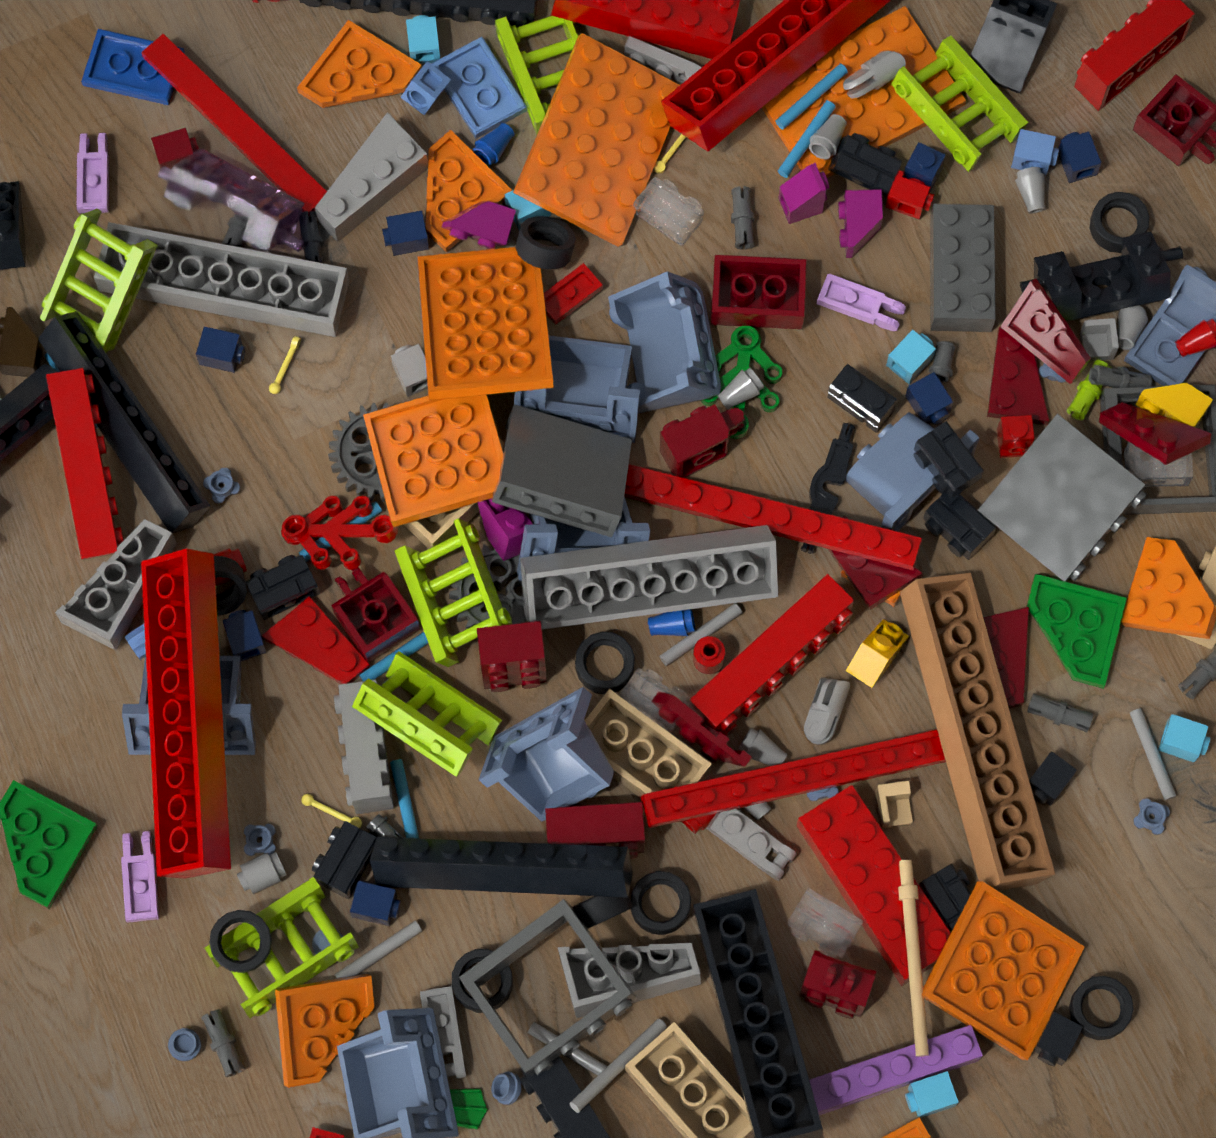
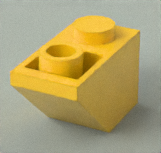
[1136,383,1213,427]
[846,619,909,688]

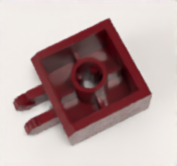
[1133,74,1216,167]
[660,404,745,478]
[331,567,420,663]
[799,950,877,1019]

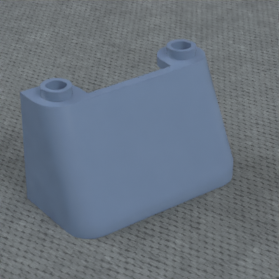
[608,271,721,413]

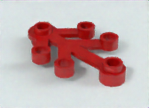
[281,496,398,570]

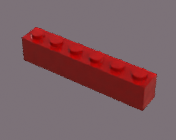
[46,368,124,560]

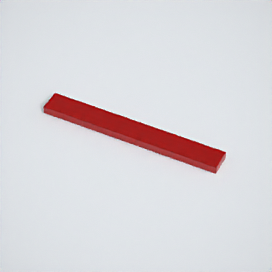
[141,34,327,217]

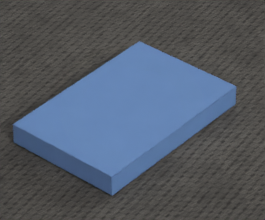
[431,37,527,139]

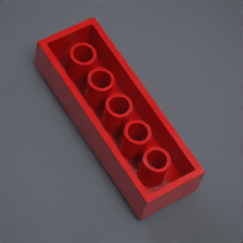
[551,0,740,59]
[689,574,854,737]
[796,785,951,986]

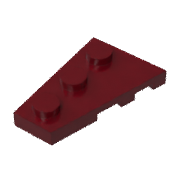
[983,607,1029,708]

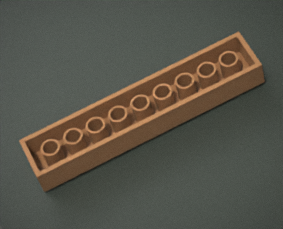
[900,573,1055,891]

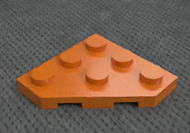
[297,20,422,108]
[425,130,512,253]
[1121,537,1216,639]
[275,974,374,1088]

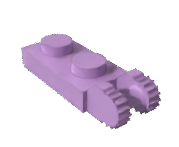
[77,133,109,213]
[816,274,906,331]
[121,831,159,923]

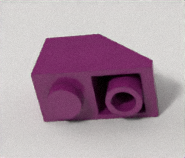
[778,163,829,224]
[838,189,883,258]
[442,201,516,249]
[477,498,533,561]

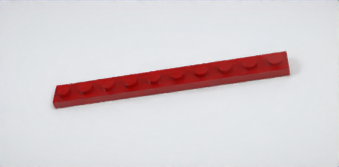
[624,464,922,571]
[641,730,946,828]

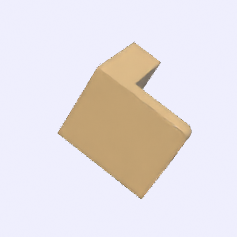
[875,781,913,829]

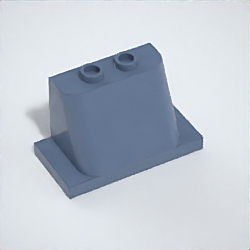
[514,335,640,443]
[845,412,979,532]
[517,497,650,581]
[122,656,256,755]
[479,687,614,822]
[337,1008,459,1138]

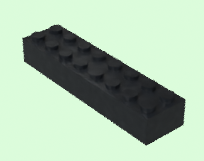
[693,889,824,1138]

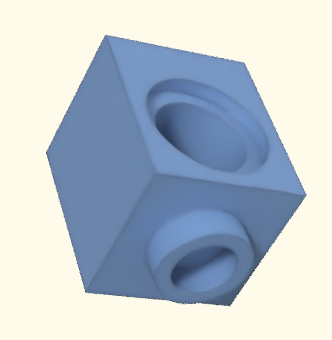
[401,61,451,115]
[1011,129,1059,175]

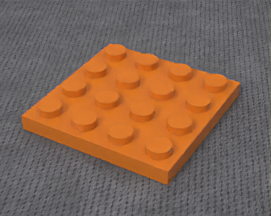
[363,395,503,527]
[922,881,1085,1060]

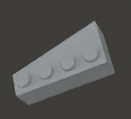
[315,112,428,242]
[55,519,177,650]
[334,680,394,814]
[558,943,701,1019]

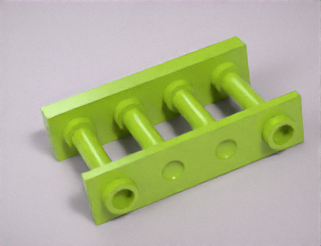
[495,16,578,135]
[891,35,1029,172]
[40,208,158,353]
[394,518,512,667]
[352,651,502,777]
[204,877,359,1019]

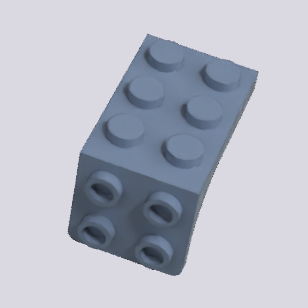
[1124,265,1216,386]

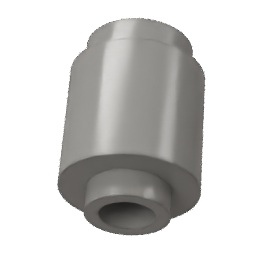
[237,852,287,894]

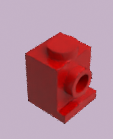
[886,170,935,220]
[997,415,1034,458]

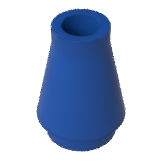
[472,123,515,166]
[648,609,695,636]

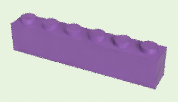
[809,1025,983,1115]

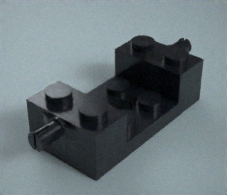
[1020,232,1183,321]

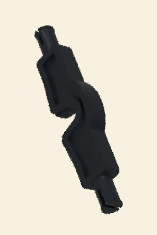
[801,423,855,554]

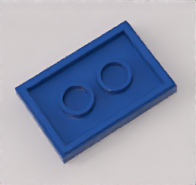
[81,29,185,105]

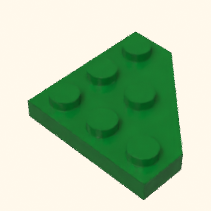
[1026,574,1127,689]
[0,780,98,910]

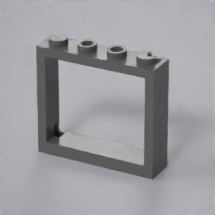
[1100,385,1216,515]
[459,899,637,1076]

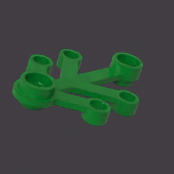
[700,325,782,439]

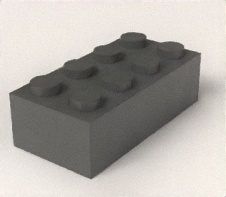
[930,204,995,332]

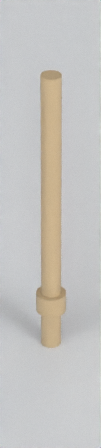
[898,860,929,1057]

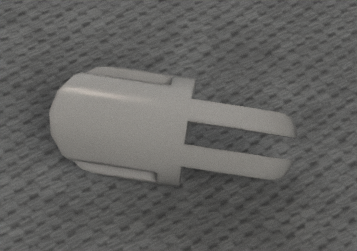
[843,50,906,99]
[804,677,851,745]

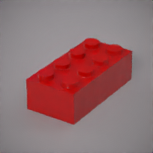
[1074,0,1195,111]

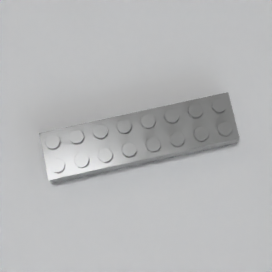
[94,222,349,337]
[520,525,778,629]

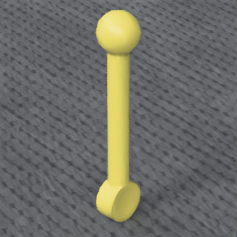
[654,134,686,174]
[269,336,301,394]
[301,794,362,828]

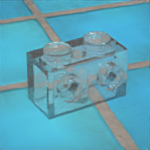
[1124,442,1193,487]

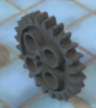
[328,403,388,502]
[449,544,527,629]

